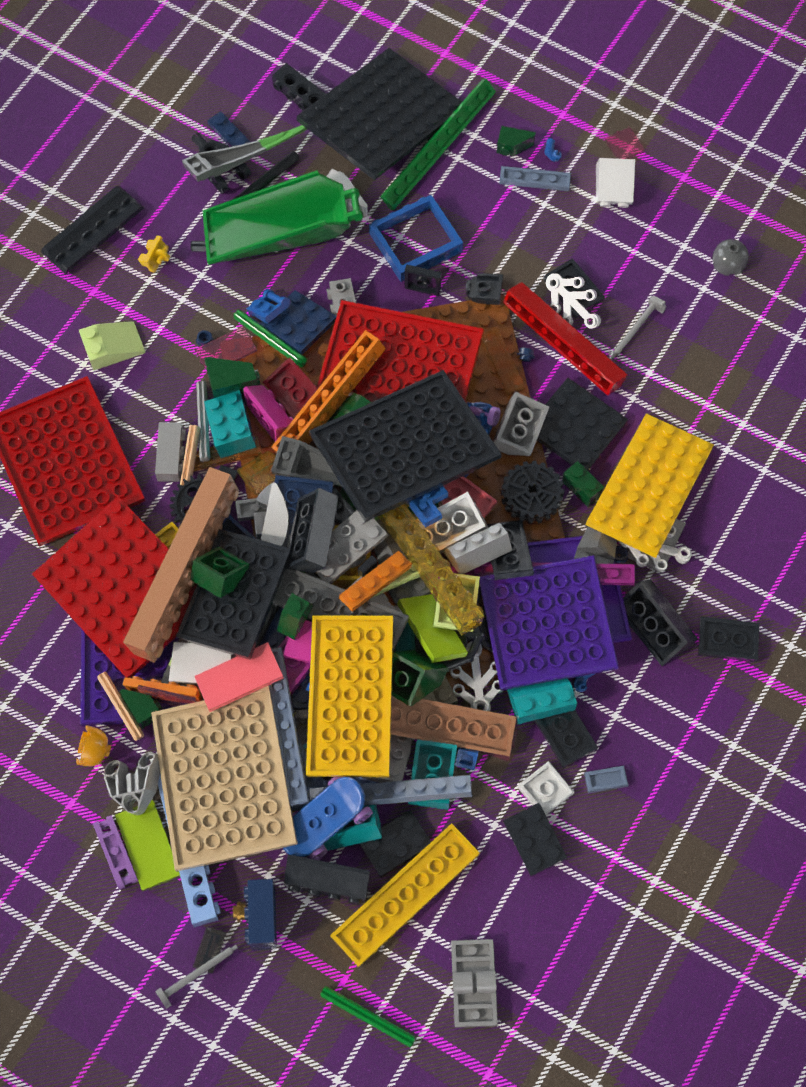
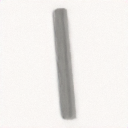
[196,381,210,462]

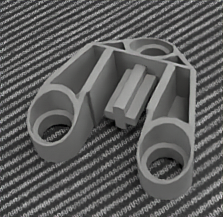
[104,752,160,815]

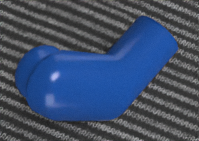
[544,138,562,162]
[573,674,595,692]

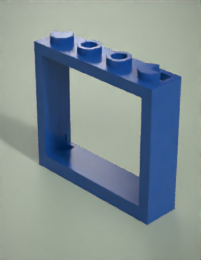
[369,195,463,282]

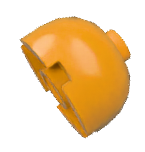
[76,726,111,767]

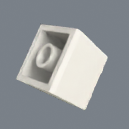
[596,158,635,208]

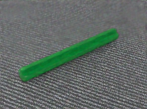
[233,310,307,367]
[320,986,416,1047]

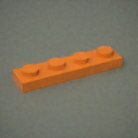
[339,551,412,612]
[123,676,203,702]

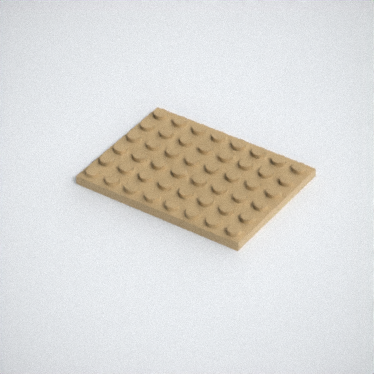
[151,686,298,872]

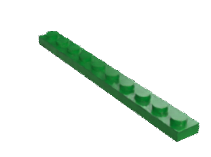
[380,78,496,210]

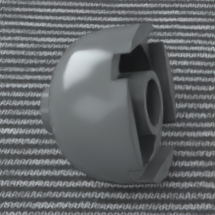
[712,239,749,276]

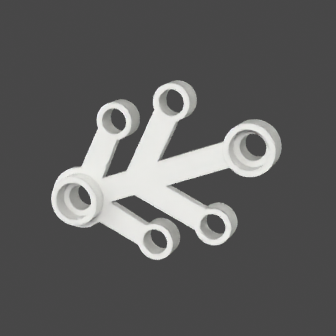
[546,274,601,329]
[619,526,692,572]
[450,641,502,712]

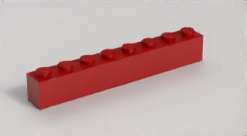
[503,282,628,396]

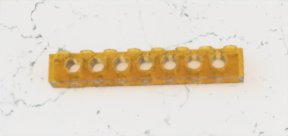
[378,503,484,636]

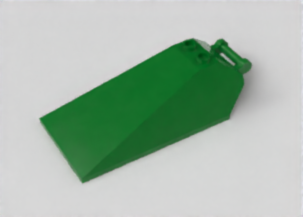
[202,170,363,265]

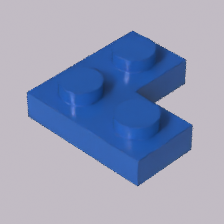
[407,486,448,528]

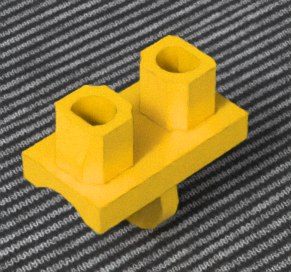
[138,236,170,273]

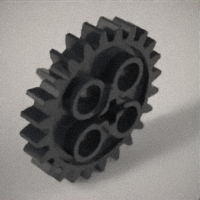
[169,474,231,528]

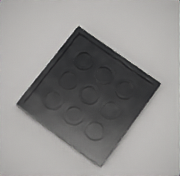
[537,378,628,471]

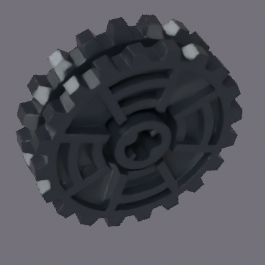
[501,461,564,524]

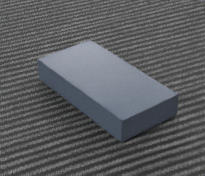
[584,766,628,793]

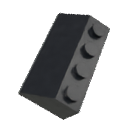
[286,488,339,572]
[623,579,698,666]
[284,854,370,905]

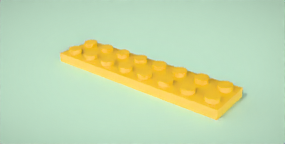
[330,823,480,968]

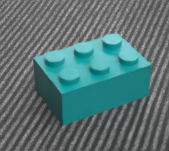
[204,390,257,458]
[408,739,457,810]

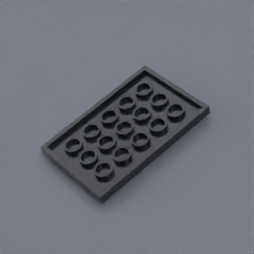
[176,529,293,660]

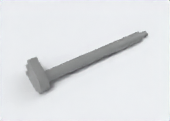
[611,296,666,359]
[155,945,238,1009]

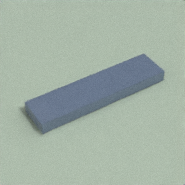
[499,166,571,191]

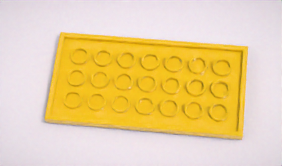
[586,413,714,558]
[306,615,394,777]

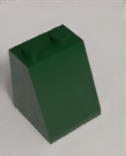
[204,357,261,400]
[392,649,448,707]

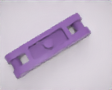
[93,815,138,890]

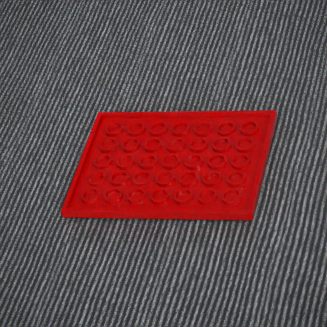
[317,300,484,402]
[0,376,145,547]
[32,496,197,678]

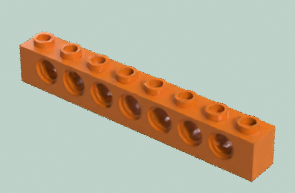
[271,330,386,453]

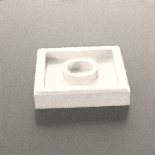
[517,761,574,815]

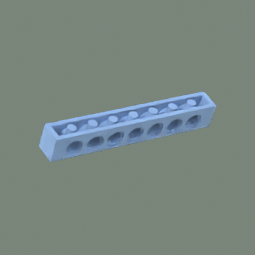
[158,774,220,927]

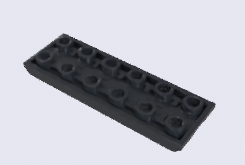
[41,186,144,275]

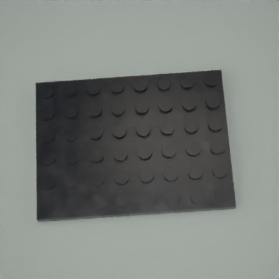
[296,48,462,181]
[309,370,501,522]

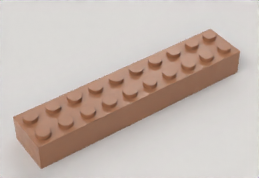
[123,467,239,663]

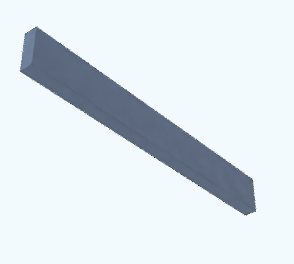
[268,647,310,807]

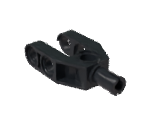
[191,132,251,194]

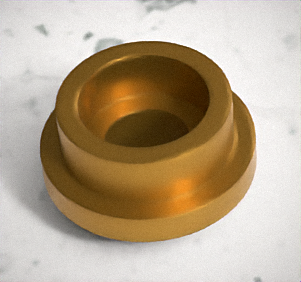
[233,901,246,922]

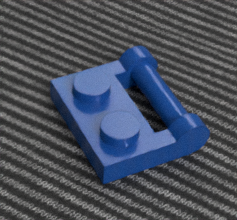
[246,289,291,324]

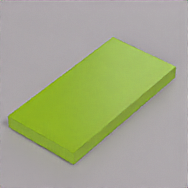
[397,594,468,663]
[115,800,180,891]

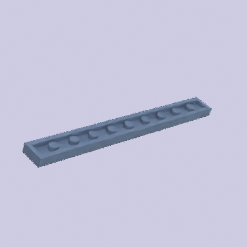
[291,775,472,811]

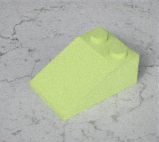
[79,321,146,371]
[433,572,480,632]

